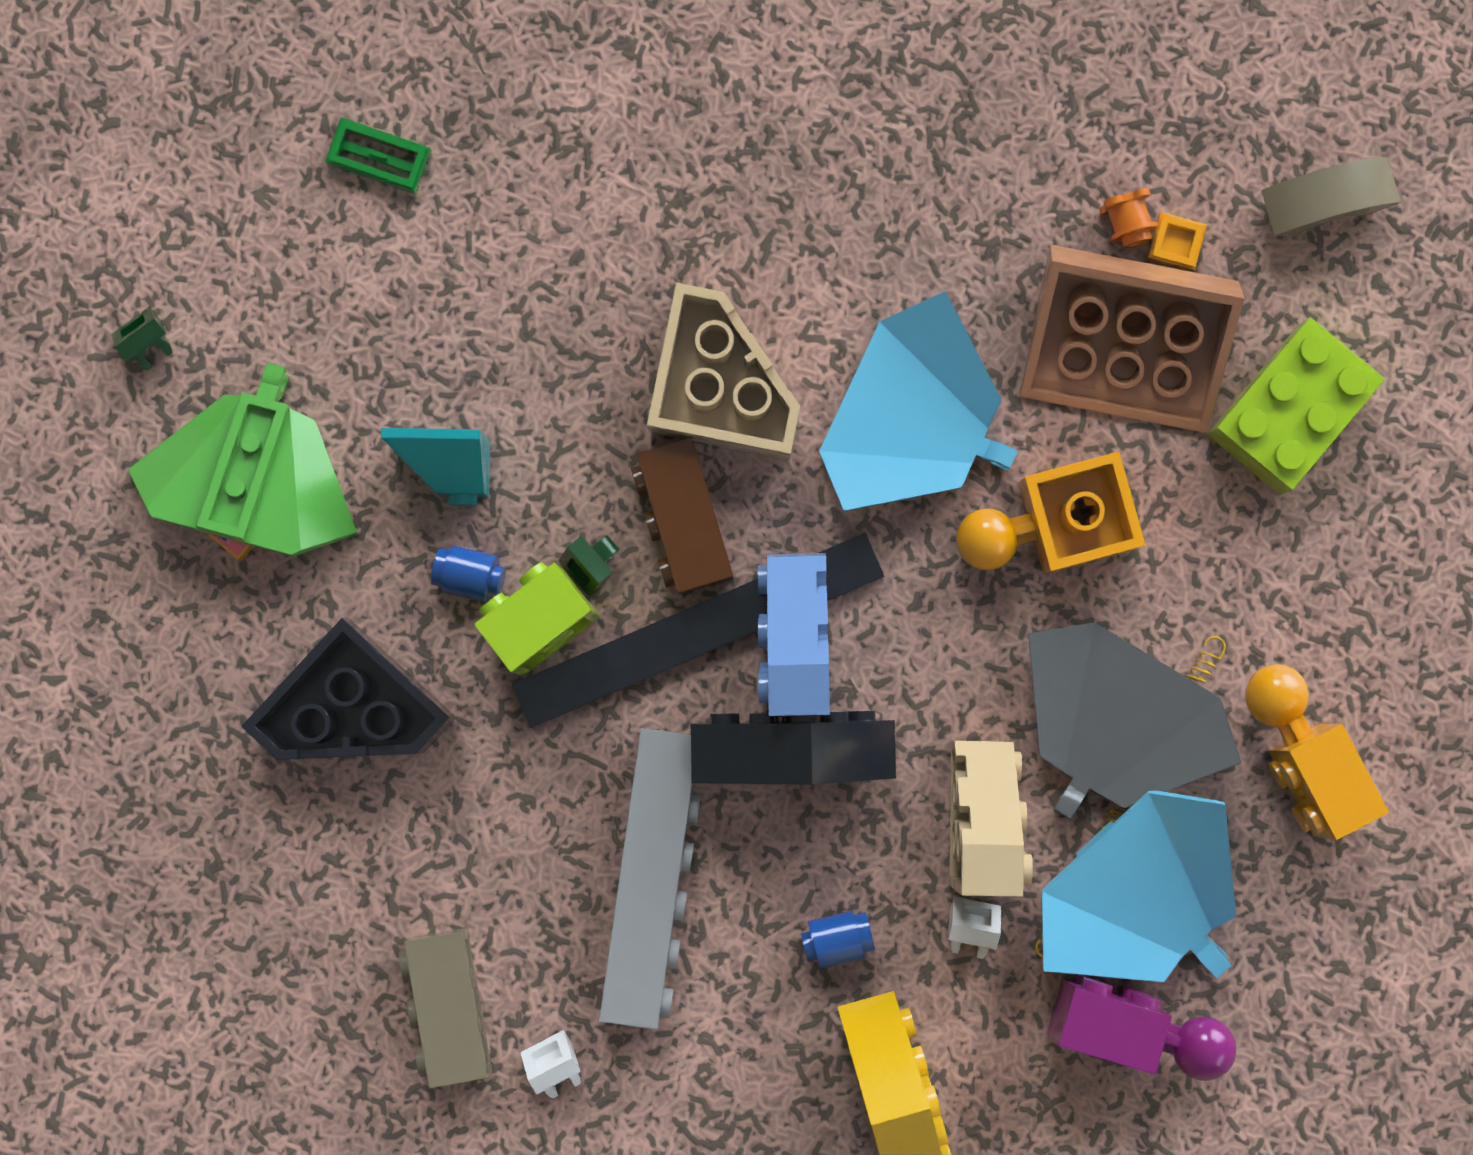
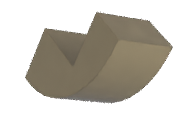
[1261,157,1401,236]

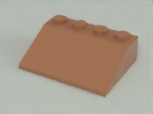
[1020,245,1245,433]

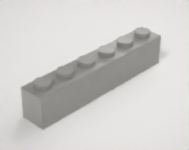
[599,728,701,1030]

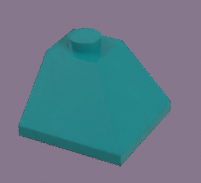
[381,428,491,506]

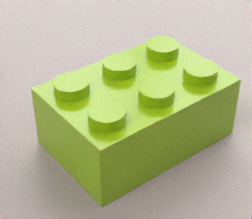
[1207,317,1385,495]
[474,562,600,676]

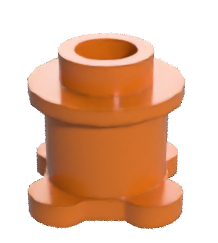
[1099,188,1158,249]

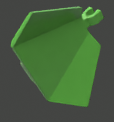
[128,362,358,557]

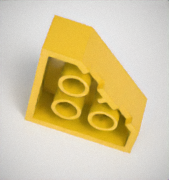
[838,991,951,1155]

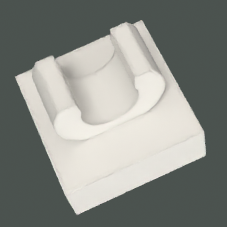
[948,896,1001,959]
[521,1030,581,1098]

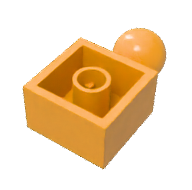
[956,451,1146,575]
[1245,664,1390,840]

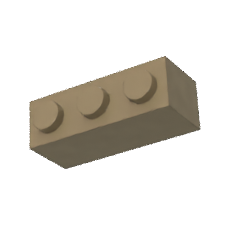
[399,928,492,1089]

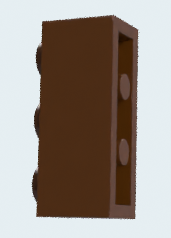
[631,437,734,595]

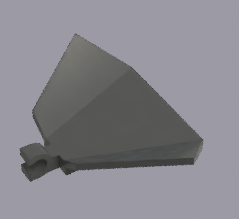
[1028,622,1241,820]

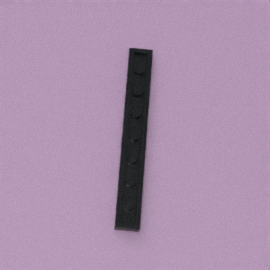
[512,532,885,728]

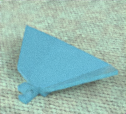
[819,291,1018,511]
[1041,791,1236,982]

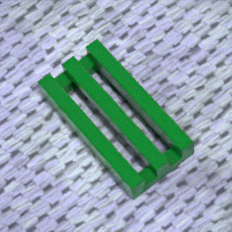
[325,117,432,195]

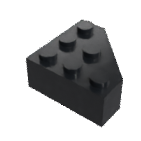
[241,618,457,760]
[690,711,896,785]

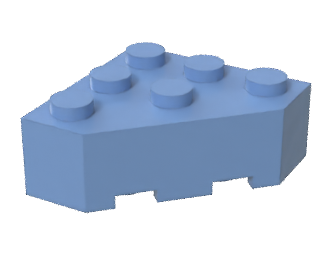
[758,553,830,716]

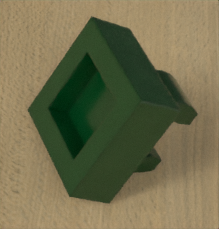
[111,306,173,371]
[558,535,620,597]

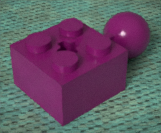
[1046,974,1236,1081]

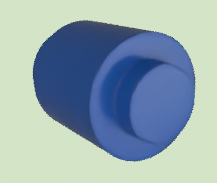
[431,546,506,603]
[801,910,875,969]

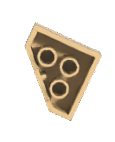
[647,282,800,460]
[949,741,1033,897]

